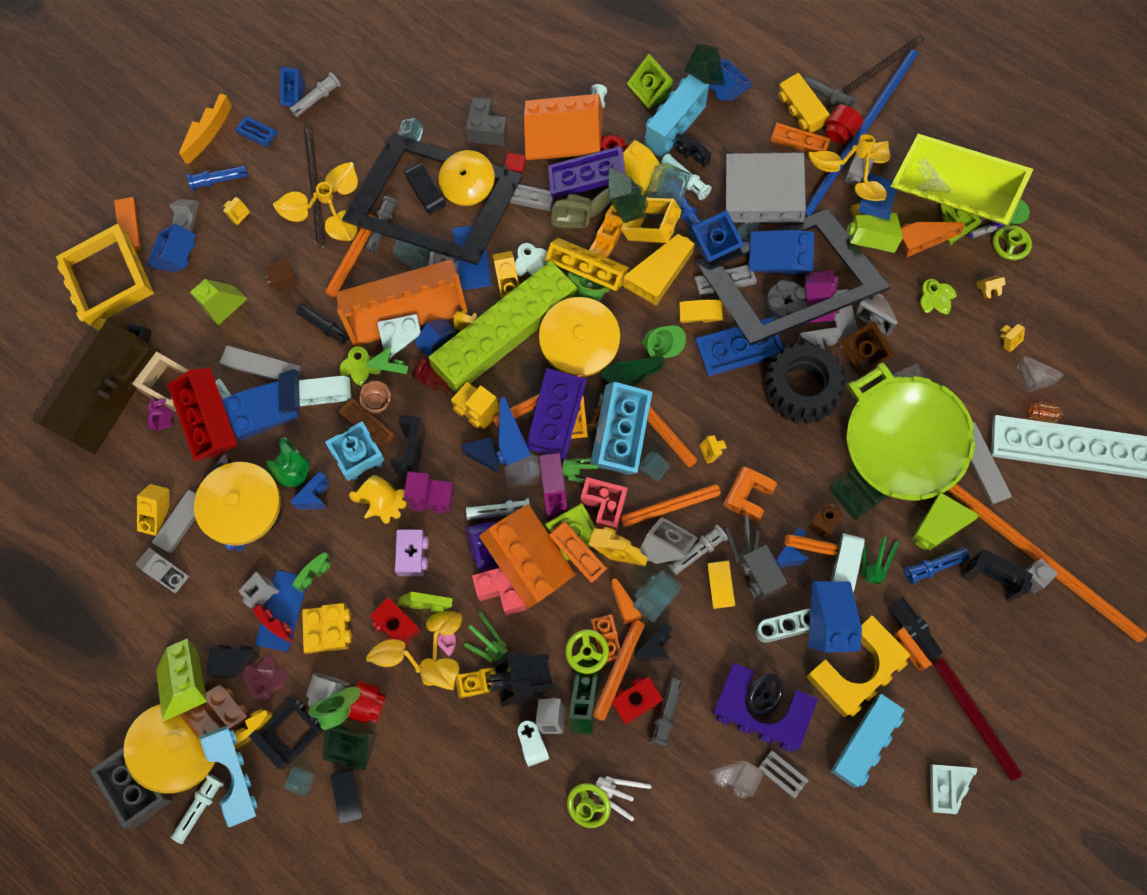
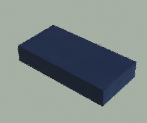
[279,369,300,414]

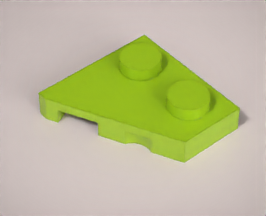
[940,205,982,245]
[398,592,453,612]

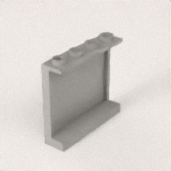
[726,152,806,222]

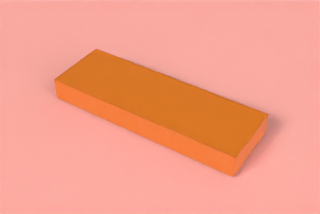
[770,122,830,153]
[114,197,141,251]
[548,521,607,583]

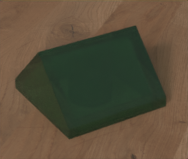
[684,44,725,86]
[323,725,376,770]

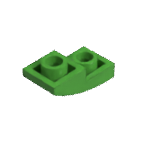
[292,552,331,593]

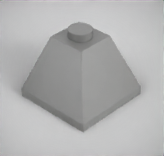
[855,294,898,337]
[640,516,698,564]

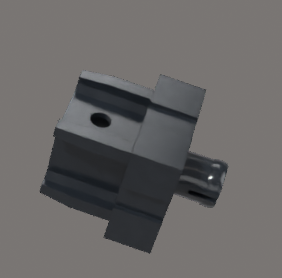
[486,651,555,708]

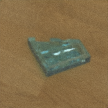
[393,240,434,270]

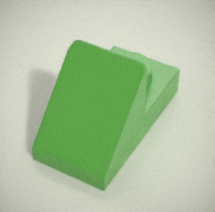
[366,346,409,374]

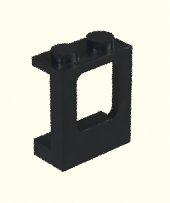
[390,415,426,479]
[962,549,1033,602]
[249,697,323,770]

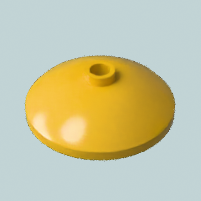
[438,150,495,206]

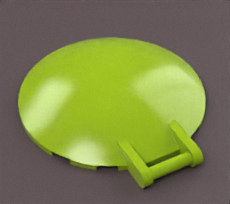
[847,362,975,500]

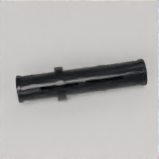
[296,304,350,345]

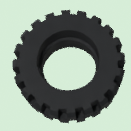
[764,342,846,424]

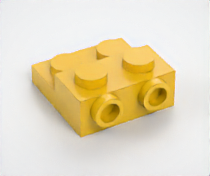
[589,527,648,566]
[303,603,352,654]

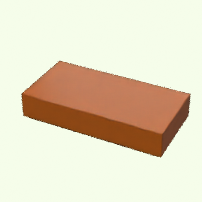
[892,627,932,671]

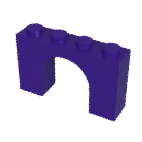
[712,663,818,753]

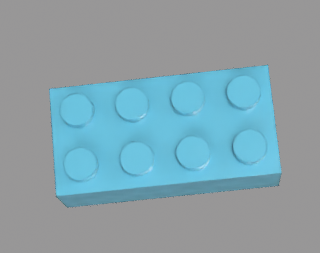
[644,73,709,158]
[590,382,652,475]

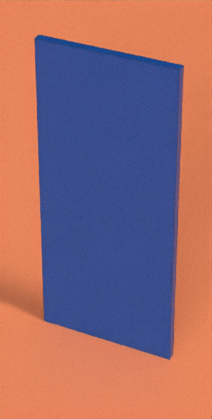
[858,173,896,220]
[452,225,492,291]
[255,570,306,652]

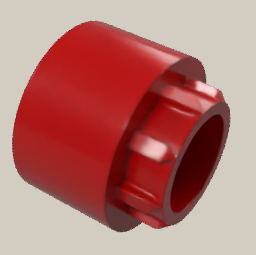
[825,104,863,144]
[348,680,387,724]

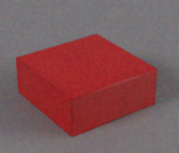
[505,153,526,174]

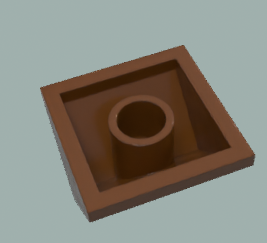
[840,321,895,376]

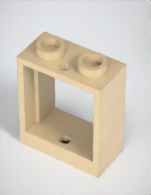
[132,352,189,413]

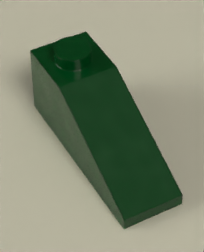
[601,356,665,387]
[568,662,599,735]

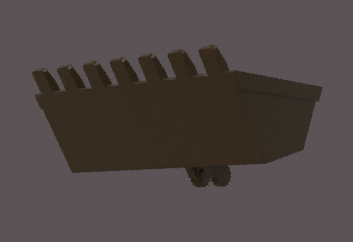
[32,317,160,454]

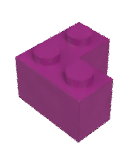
[805,270,839,323]
[404,472,455,514]

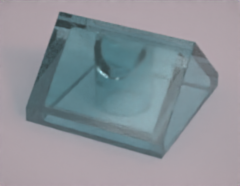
[645,162,691,207]

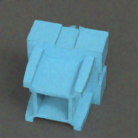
[325,421,385,482]

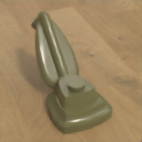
[551,176,643,228]

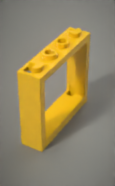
[56,224,154,326]

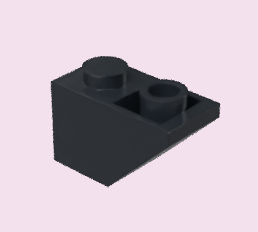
[206,645,259,679]

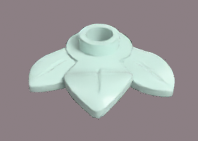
[515,243,548,276]

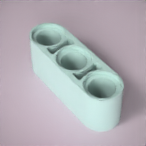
[299,376,351,406]
[831,533,865,592]
[755,609,811,643]

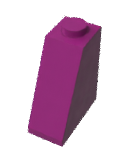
[539,453,567,520]

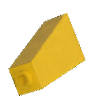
[623,234,695,305]

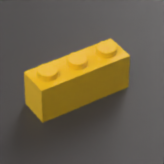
[778,73,829,133]

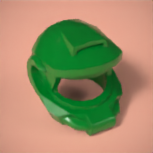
[266,437,311,488]

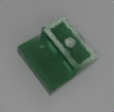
[828,468,889,521]

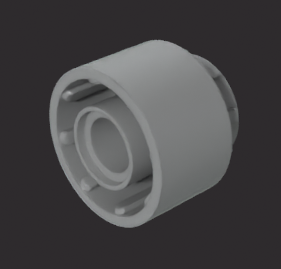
[306,673,350,707]

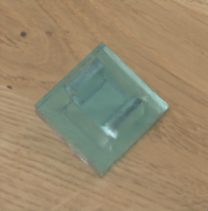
[284,766,315,797]

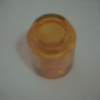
[1028,401,1062,423]

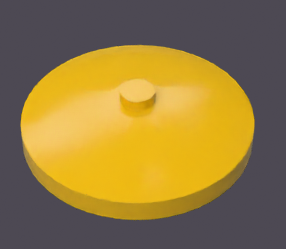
[539,297,620,377]
[194,462,281,546]
[124,704,216,793]

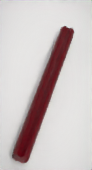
[933,658,1022,781]

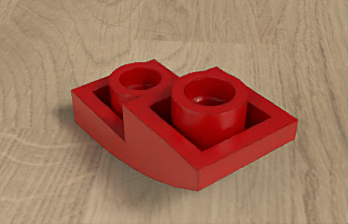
[252,605,293,643]

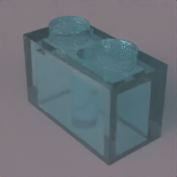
[633,570,683,623]

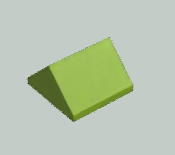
[627,54,673,109]

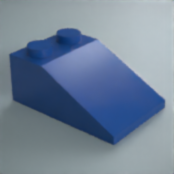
[748,230,814,276]
[222,381,299,441]
[496,397,531,467]
[808,581,862,652]

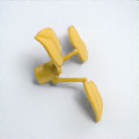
[808,134,890,201]
[273,162,358,241]
[366,611,462,690]

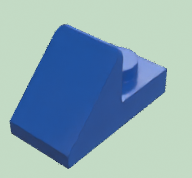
[290,472,330,510]
[776,527,809,568]

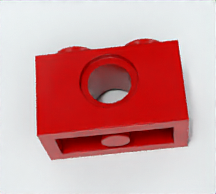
[370,597,421,647]
[612,676,663,726]

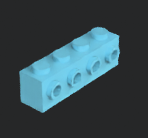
[830,694,905,788]

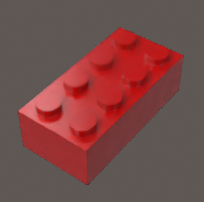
[167,367,237,462]

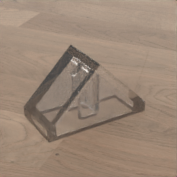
[1017,356,1064,392]

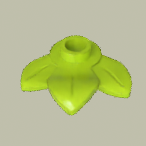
[920,279,957,315]
[340,346,381,386]

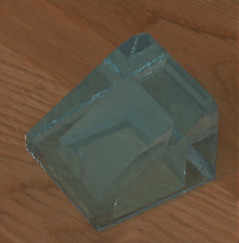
[398,118,424,141]
[639,452,670,482]

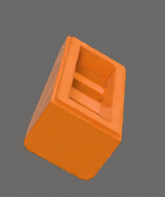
[611,578,642,624]

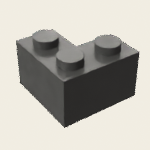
[466,97,508,146]
[740,544,788,602]

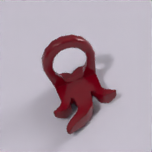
[412,356,449,394]

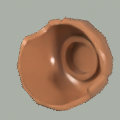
[359,381,391,414]

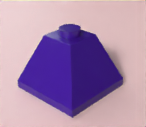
[465,522,500,574]

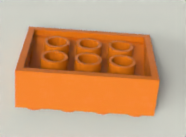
[524,94,603,160]
[479,504,576,609]

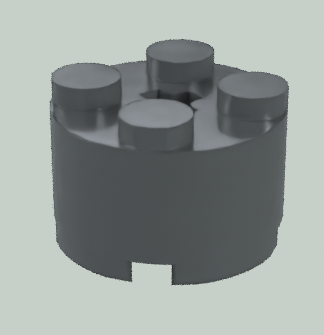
[764,280,808,321]

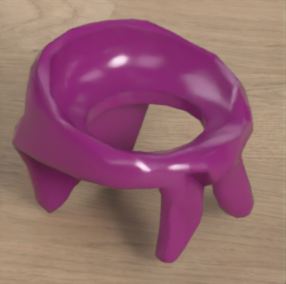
[147,398,174,431]

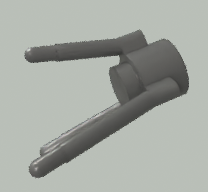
[725,516,760,568]

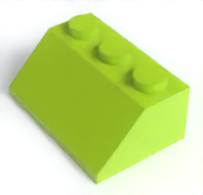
[156,638,207,721]

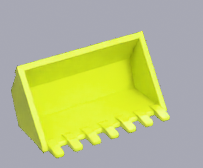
[891,134,1033,226]

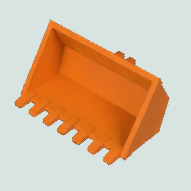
[336,259,468,347]

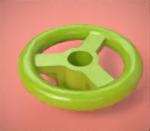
[992,225,1032,260]
[565,629,609,674]
[567,783,611,828]

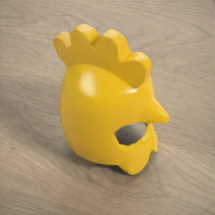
[349,475,406,524]

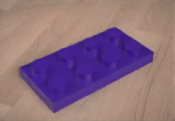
[548,146,627,199]
[526,368,587,459]

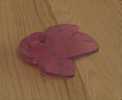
[243,657,288,701]

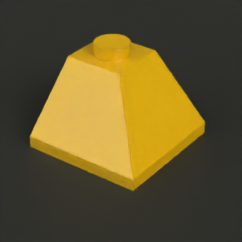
[623,140,664,198]

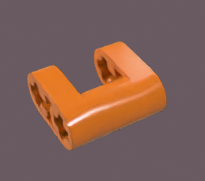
[723,467,777,522]

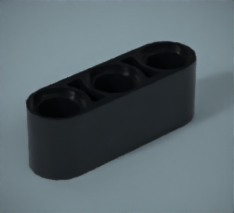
[403,162,446,215]

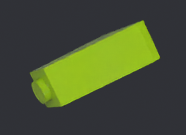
[847,213,903,253]
[190,279,247,325]
[911,493,979,550]

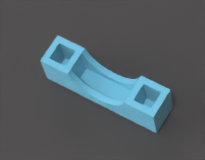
[199,726,258,828]

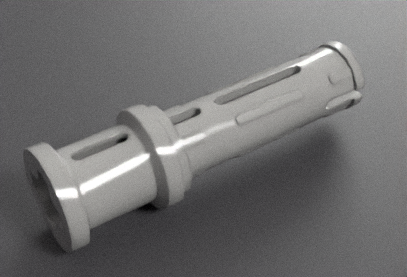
[289,72,341,118]
[668,524,728,576]

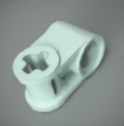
[518,721,549,767]

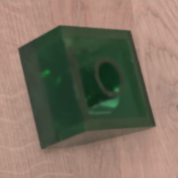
[609,168,648,223]

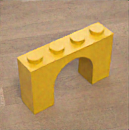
[806,616,911,717]

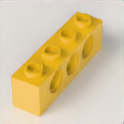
[545,238,629,291]

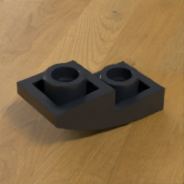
[674,134,711,168]
[331,769,362,824]

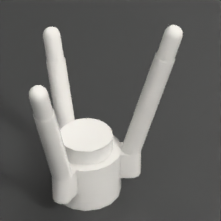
[593,776,651,821]

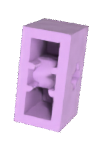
[395,530,429,576]

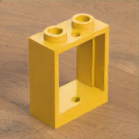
[621,197,681,243]

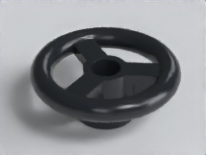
[747,673,784,716]

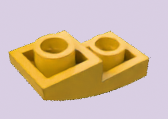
[680,300,723,323]
[708,561,735,609]
[456,668,495,698]
[234,709,273,749]

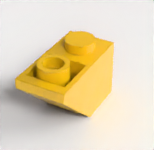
[493,251,519,299]
[137,484,170,536]

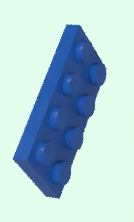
[695,317,783,377]

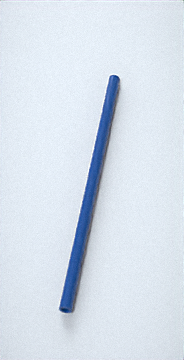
[805,50,918,217]

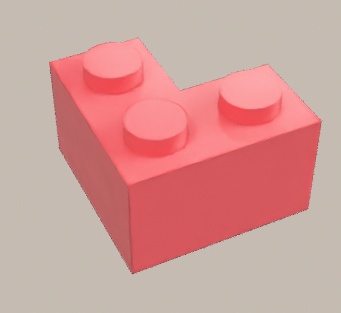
[581,477,628,534]
[472,568,527,616]

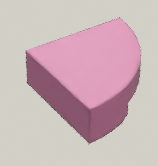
[437,632,456,656]

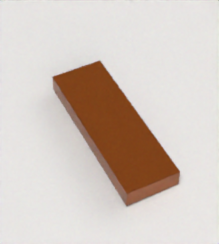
[338,398,396,451]

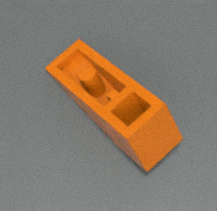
[900,222,964,257]

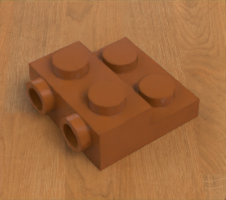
[180,684,247,740]

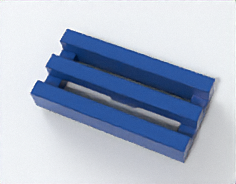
[235,116,278,148]

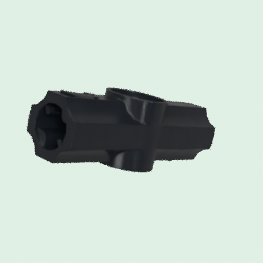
[887,597,943,661]

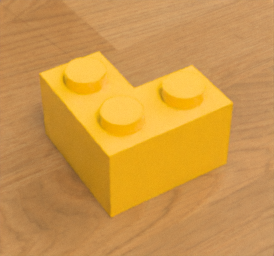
[451,382,499,430]

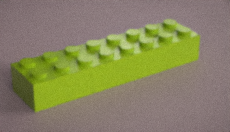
[429,261,577,393]

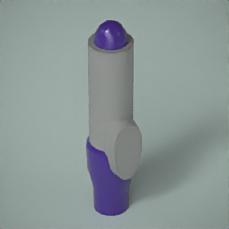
[968,222,1005,239]

